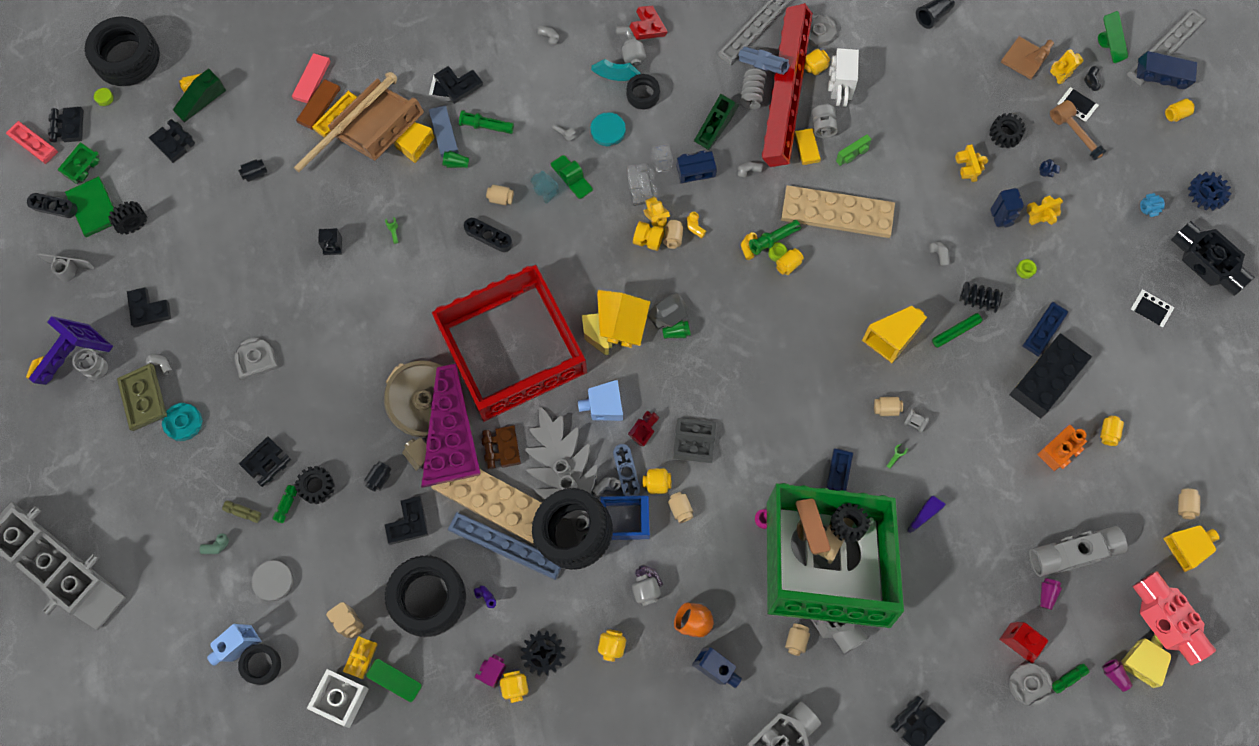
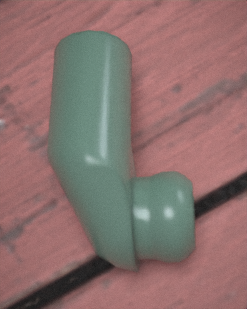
[200,533,229,554]

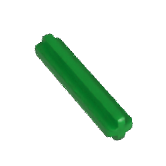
[932,313,983,348]

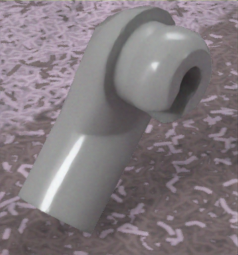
[538,26,559,45]
[929,242,950,266]

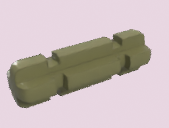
[222,501,262,523]

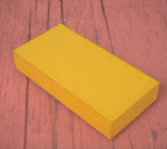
[794,128,821,165]

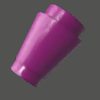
[1040,578,1062,610]
[1102,659,1133,692]

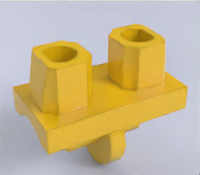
[1050,49,1083,84]
[955,144,988,182]
[1027,195,1063,225]
[643,197,670,228]
[343,636,378,680]

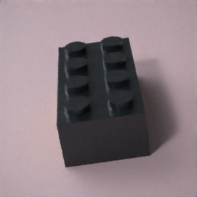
[1009,333,1092,419]

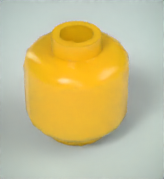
[804,49,830,76]
[643,468,672,494]
[597,629,626,662]
[500,671,529,703]

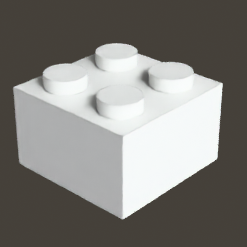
[307,669,369,728]

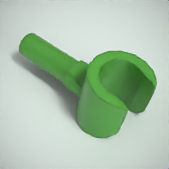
[385,217,398,244]
[886,444,908,469]

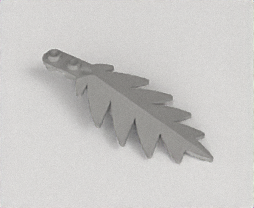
[525,407,598,543]

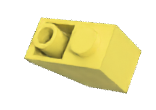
[582,313,612,355]

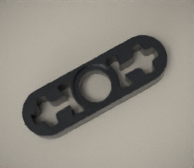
[27,193,78,218]
[464,218,513,252]

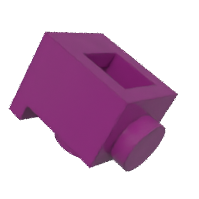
[475,654,507,689]

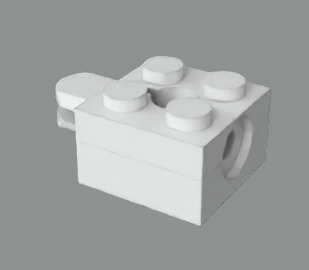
[828,48,859,107]

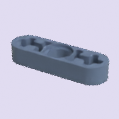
[613,444,640,496]

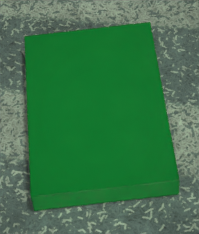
[65,176,114,238]

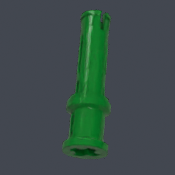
[459,110,514,134]
[749,220,801,255]

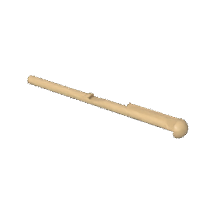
[294,72,397,172]

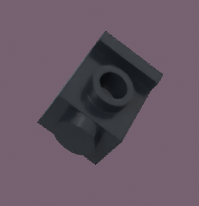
[318,228,342,255]

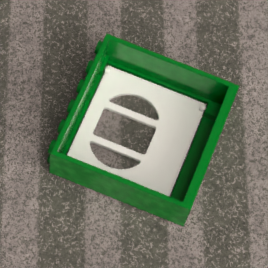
[767,483,904,628]

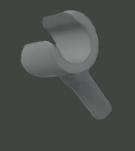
[552,125,576,141]

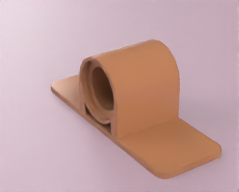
[795,499,831,554]

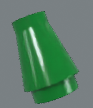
[442,150,469,168]
[662,320,691,339]

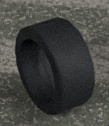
[626,74,660,110]
[238,644,281,685]

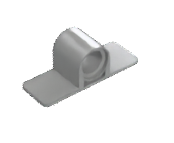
[38,253,94,282]

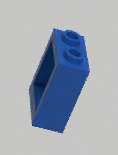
[601,496,650,540]

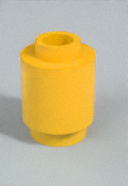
[1165,98,1195,122]
[776,248,804,275]
[1100,416,1124,446]

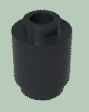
[238,159,268,182]
[364,461,392,492]

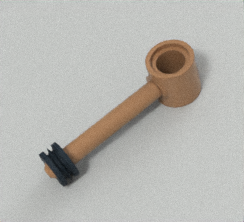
[1050,100,1106,160]

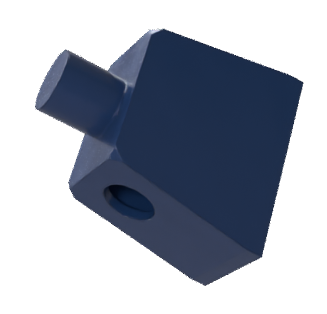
[692,647,742,688]

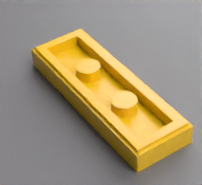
[312,90,357,138]

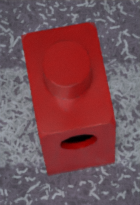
[999,622,1048,664]

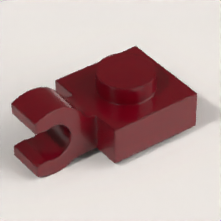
[628,411,659,447]

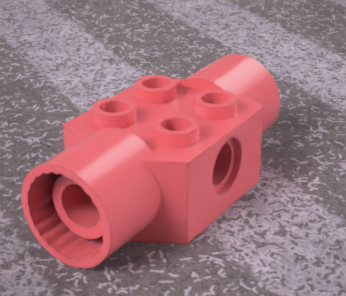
[1132,571,1216,666]

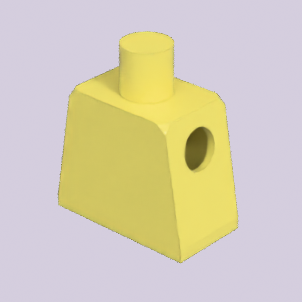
[1121,634,1171,688]

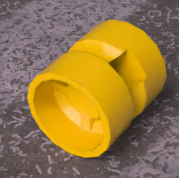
[633,221,664,251]

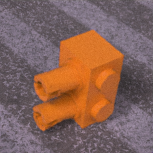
[1037,424,1087,471]

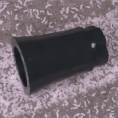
[916,0,955,29]

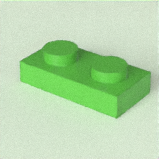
[836,134,872,166]

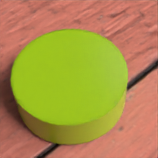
[94,88,114,106]
[768,242,787,262]
[1016,259,1037,279]

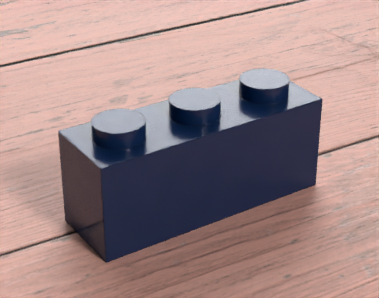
[1137,51,1197,89]

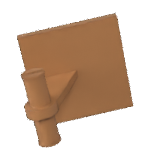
[1001,36,1054,79]

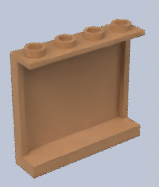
[328,78,424,161]

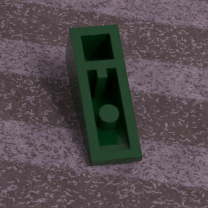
[173,68,226,123]
[694,94,739,150]

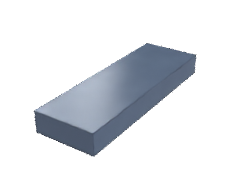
[429,105,459,158]

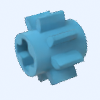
[1140,193,1165,217]

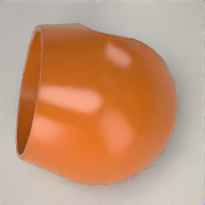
[674,602,714,637]

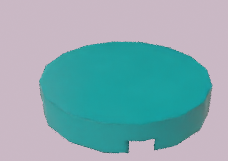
[590,112,626,147]
[162,403,203,441]

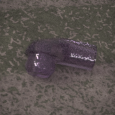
[635,565,664,588]

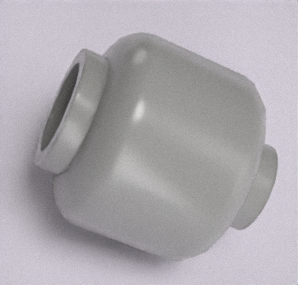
[622,39,646,67]
[632,574,661,606]

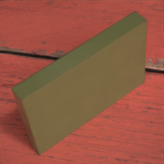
[117,363,167,431]

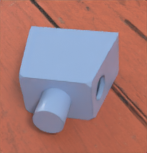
[577,380,623,421]
[207,624,262,666]

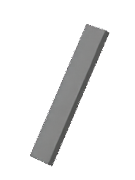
[718,0,794,65]
[1127,9,1206,86]

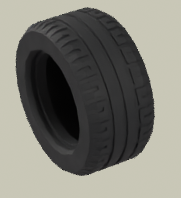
[84,16,160,86]
[532,488,613,570]
[385,555,466,637]

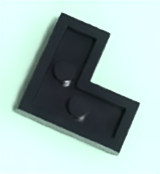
[434,66,483,104]
[127,287,171,328]
[384,496,429,545]

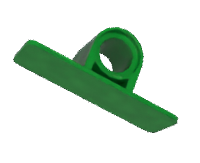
[1098,11,1128,63]
[551,155,593,199]
[366,659,422,702]

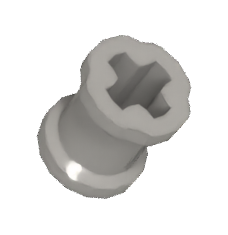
[904,409,929,433]

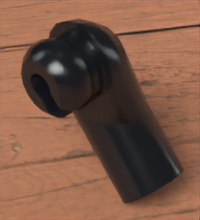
[1084,66,1101,91]

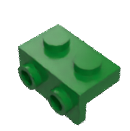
[57,142,100,184]

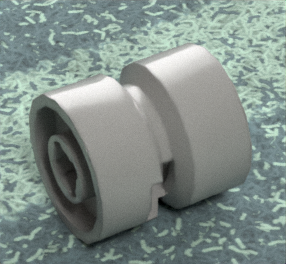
[812,104,838,138]
[72,348,108,380]

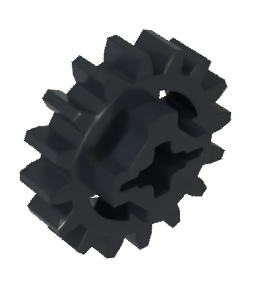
[521,630,566,677]

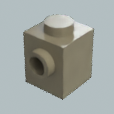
[402,437,427,471]

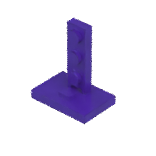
[29,316,113,385]

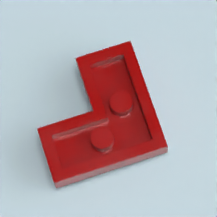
[629,5,668,40]

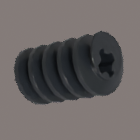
[959,282,1003,313]

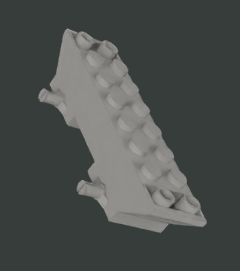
[0,502,126,630]

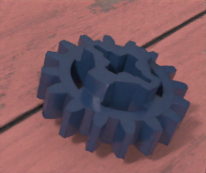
[1188,172,1231,211]

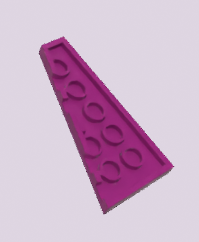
[421,364,481,488]

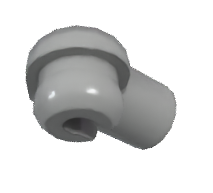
[616,26,636,39]
[737,162,763,177]
[145,354,173,375]
[592,477,621,497]

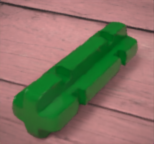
[273,485,298,523]
[1052,664,1090,694]

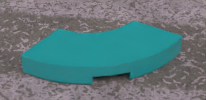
[591,59,641,81]

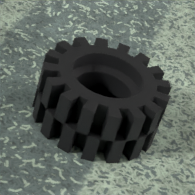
[989,113,1026,148]
[108,201,147,235]
[295,466,335,504]
[830,503,870,543]

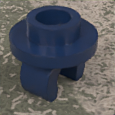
[1039,159,1060,177]

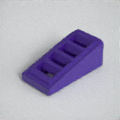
[907,495,946,533]

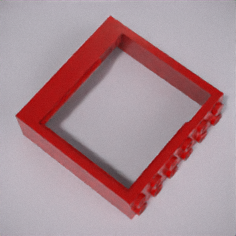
[432,265,587,422]

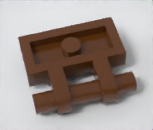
[481,425,521,469]

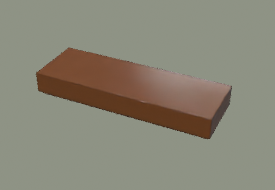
[296,79,340,130]

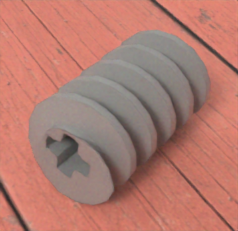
[740,68,767,109]

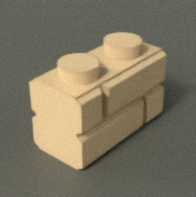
[326,602,364,639]

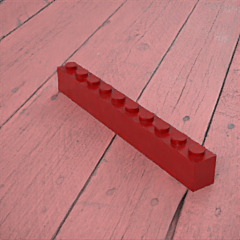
[762,3,813,167]

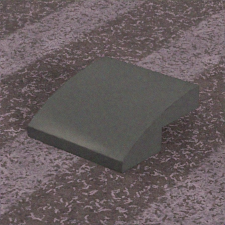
[673,418,716,463]

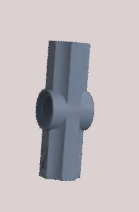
[738,46,790,75]

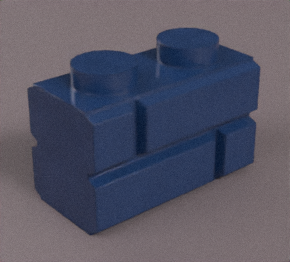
[676,150,717,183]
[990,188,1024,228]

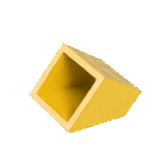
[597,290,650,348]
[862,306,927,363]

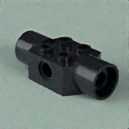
[1171,221,1255,296]

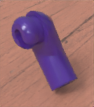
[473,585,496,608]

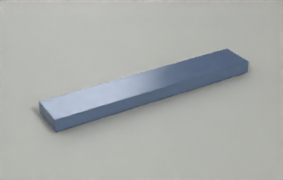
[448,512,561,580]

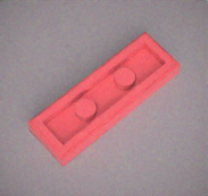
[292,53,331,103]
[6,121,58,164]

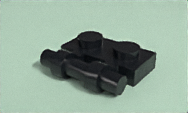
[48,106,84,143]
[149,119,195,163]
[239,436,292,487]
[891,696,945,746]

